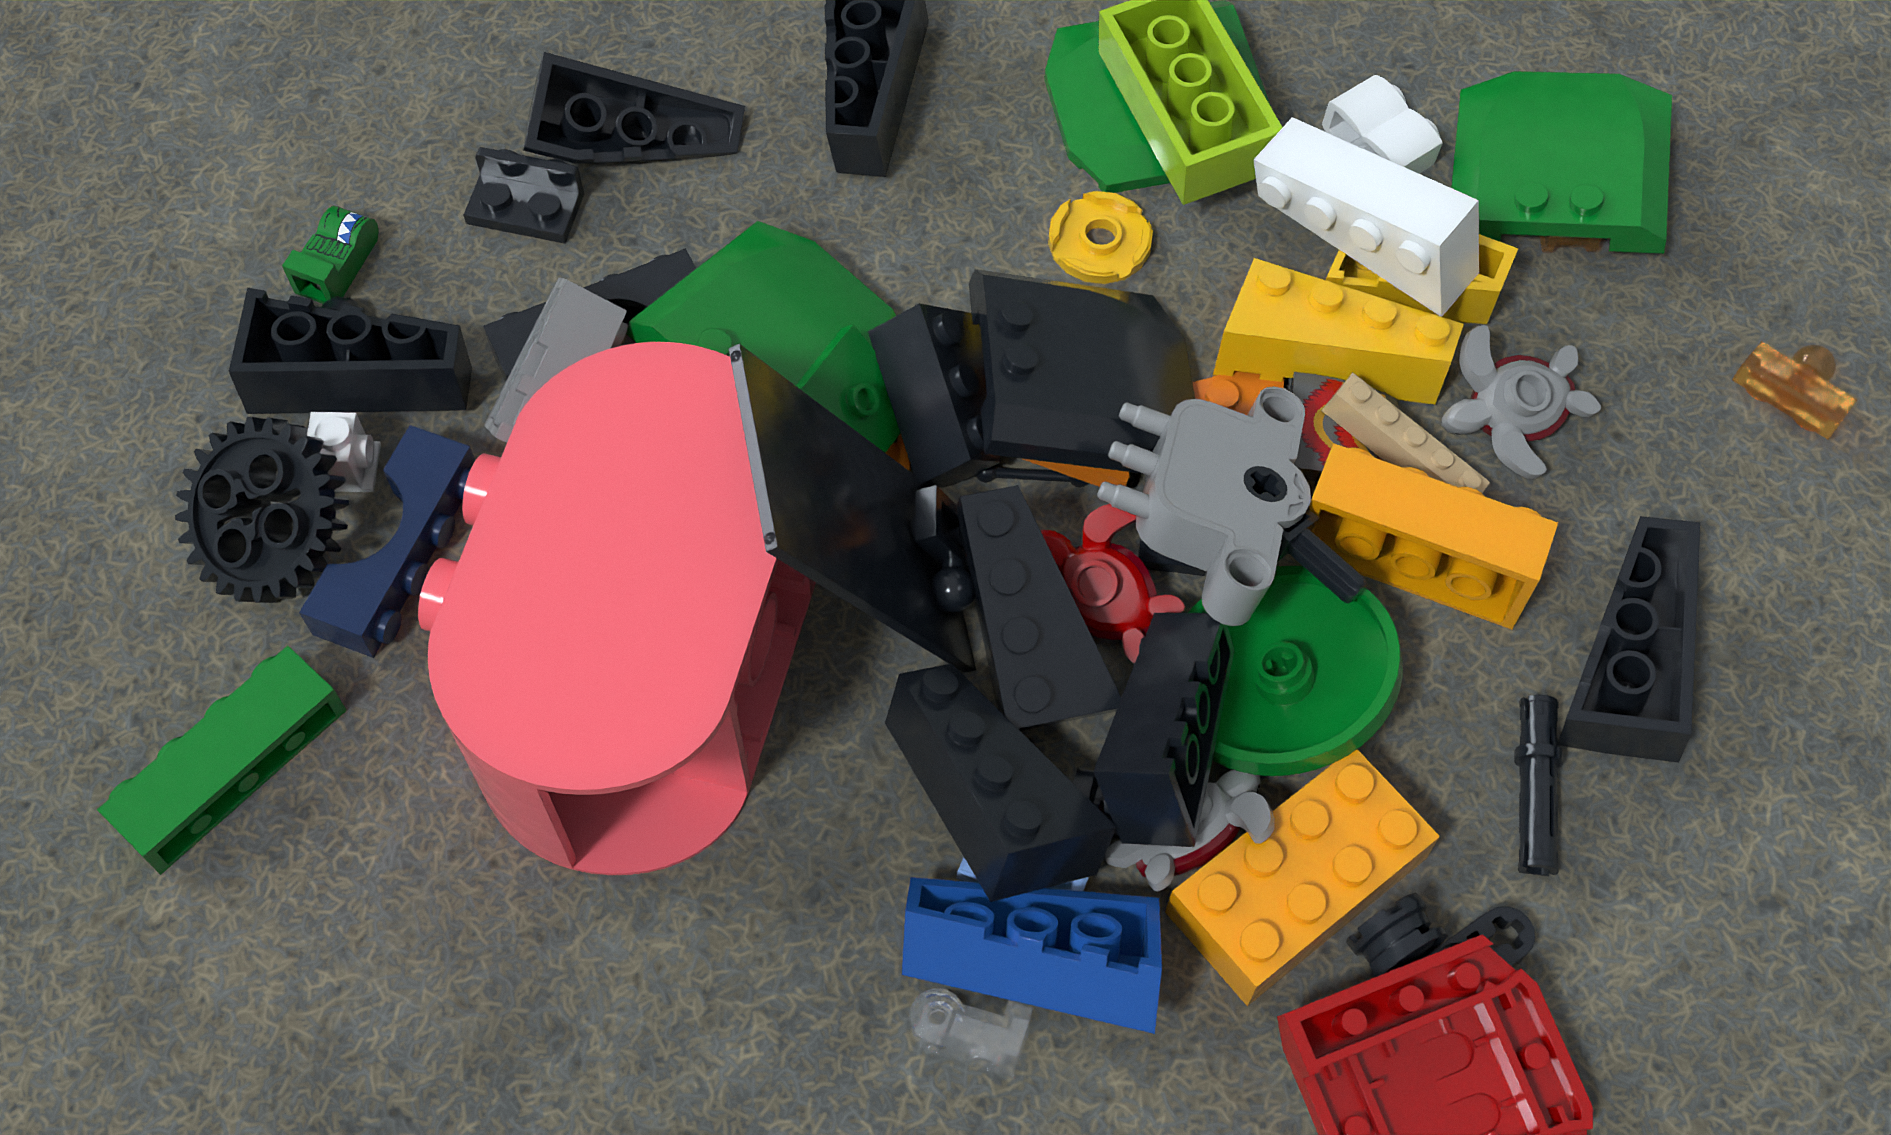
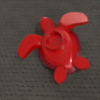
[1040,504,1186,663]

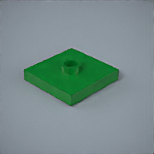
[795,324,900,453]

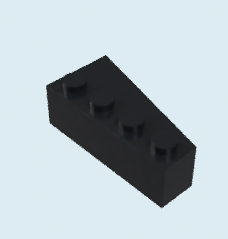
[824,0,929,177]

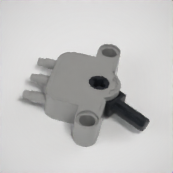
[1097,387,1367,626]

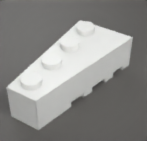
[1254,117,1479,317]

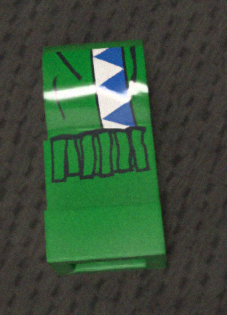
[282,205,379,304]

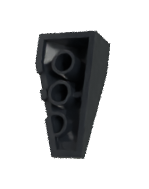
[523,52,745,164]

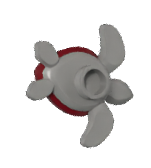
[1441,325,1601,479]
[1104,770,1275,892]

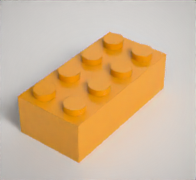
[1309,443,1558,629]
[1165,749,1440,1006]

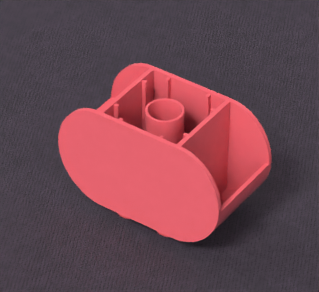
[418,342,816,875]

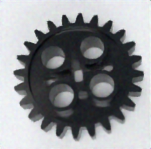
[175,416,349,603]

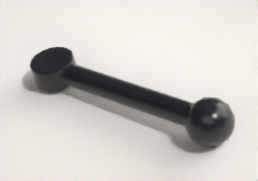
[975,466,1089,488]

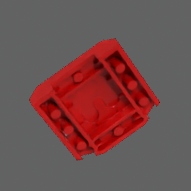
[1277,934,1593,1135]

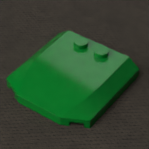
[1044,0,1271,193]
[1451,71,1672,254]
[626,221,896,385]

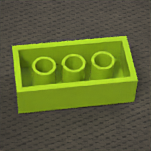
[1099,0,1283,205]

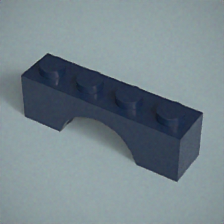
[299,425,475,658]

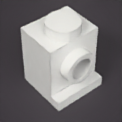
[307,412,381,492]

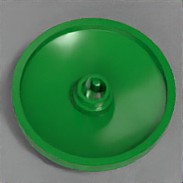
[1188,565,1403,776]

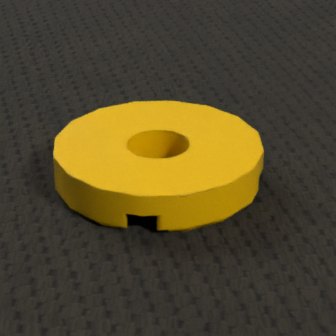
[1048,191,1153,284]

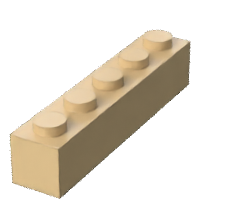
[1321,373,1490,493]

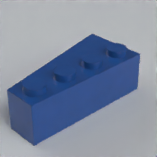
[902,877,1162,1034]

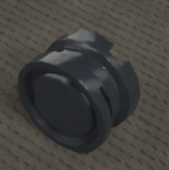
[1346,893,1448,978]

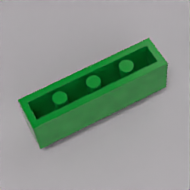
[97,645,347,875]

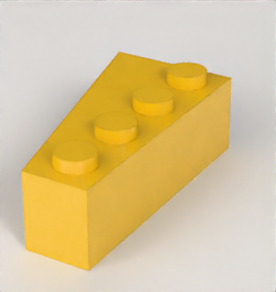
[1213,258,1464,405]

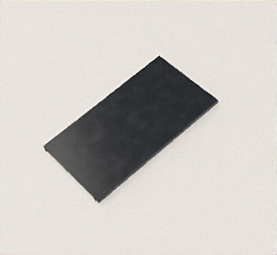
[729,344,976,673]

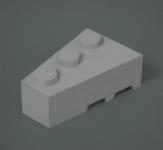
[484,277,628,443]

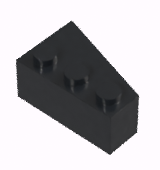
[868,303,1001,487]

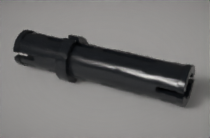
[1514,695,1563,876]

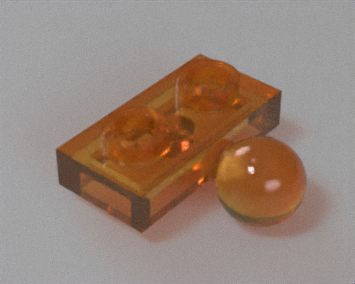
[1732,341,1857,440]

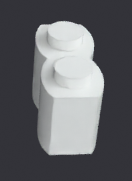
[1322,75,1443,174]

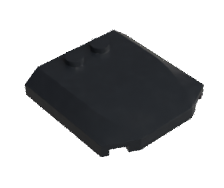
[969,269,1195,474]

